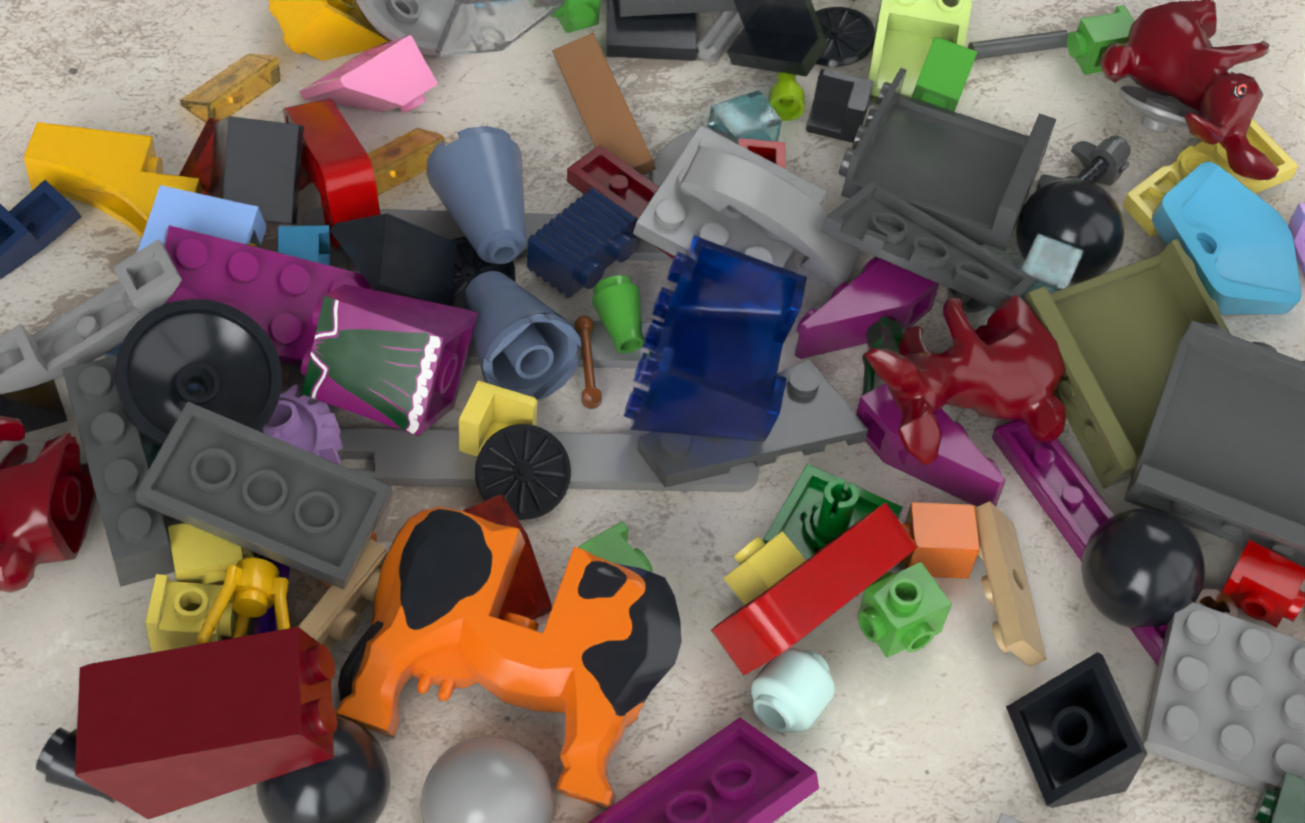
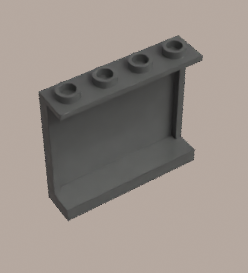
[839,68,1057,251]
[1124,320,1305,568]

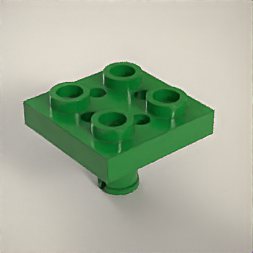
[763,464,903,597]

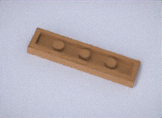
[552,33,656,175]

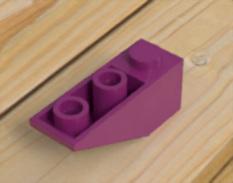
[795,257,939,359]
[856,383,1006,507]

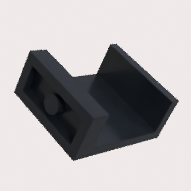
[727,0,828,77]

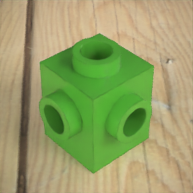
[857,562,952,658]

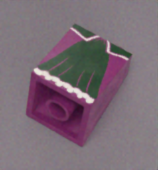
[301,284,479,436]

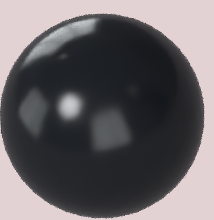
[1016,179,1124,283]
[1081,509,1205,628]
[256,716,390,823]

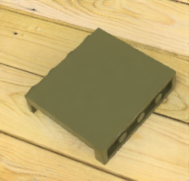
[1022,239,1230,489]

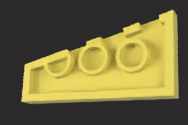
[1122,118,1298,237]

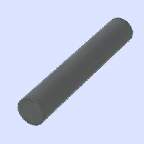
[968,30,1069,60]

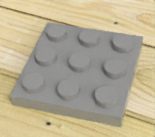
[633,125,828,303]
[1142,602,1305,792]

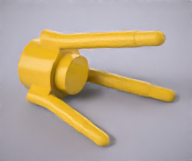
[196,558,290,645]

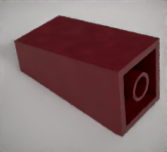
[75,627,337,820]

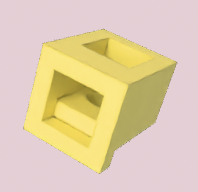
[145,574,236,652]

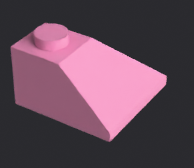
[299,35,438,113]

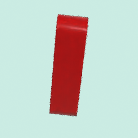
[283,98,381,250]
[711,502,918,676]

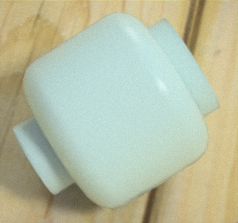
[751,648,835,733]

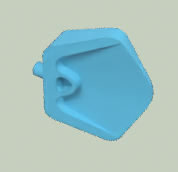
[1152,162,1302,315]

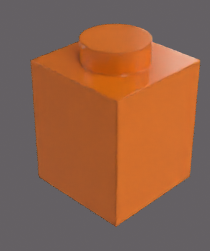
[901,502,980,579]

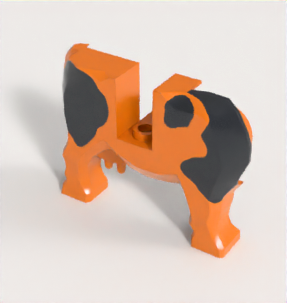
[335,506,682,809]

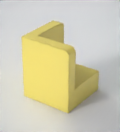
[459,380,537,457]

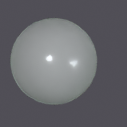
[421,736,554,823]

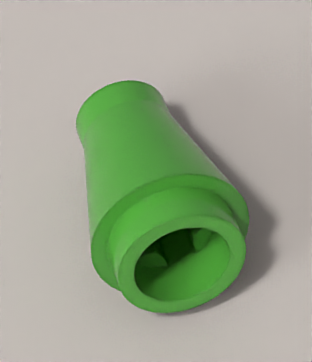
[592,275,645,353]

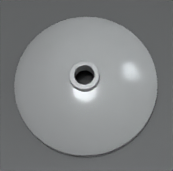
[356,0,474,55]

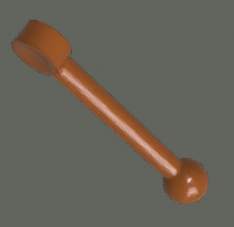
[574,316,602,409]

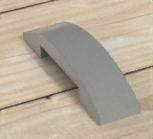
[679,146,860,290]
[0,239,182,394]

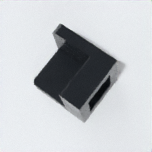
[806,69,874,143]

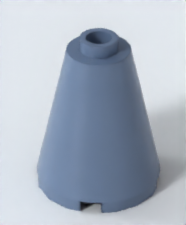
[426,126,526,264]
[464,271,582,400]

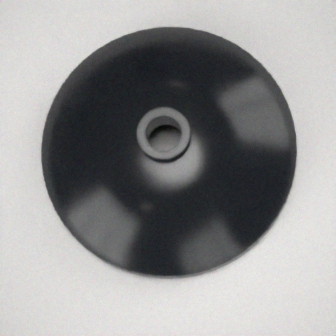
[115,299,282,447]

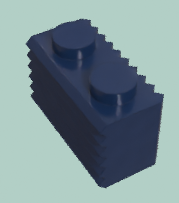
[527,187,638,298]

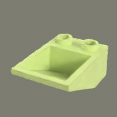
[868,0,972,100]

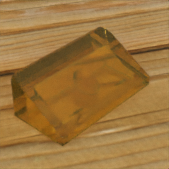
[180,54,281,128]
[368,128,445,196]

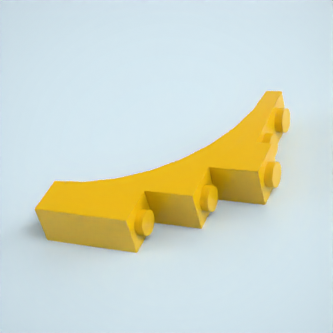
[23,122,257,247]

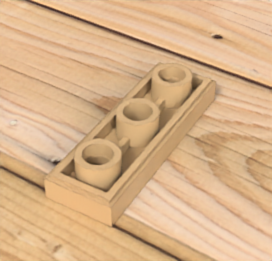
[975,501,1047,666]
[298,539,387,651]

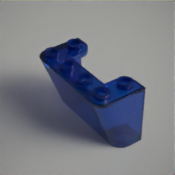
[623,235,807,442]

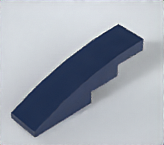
[0,180,82,280]

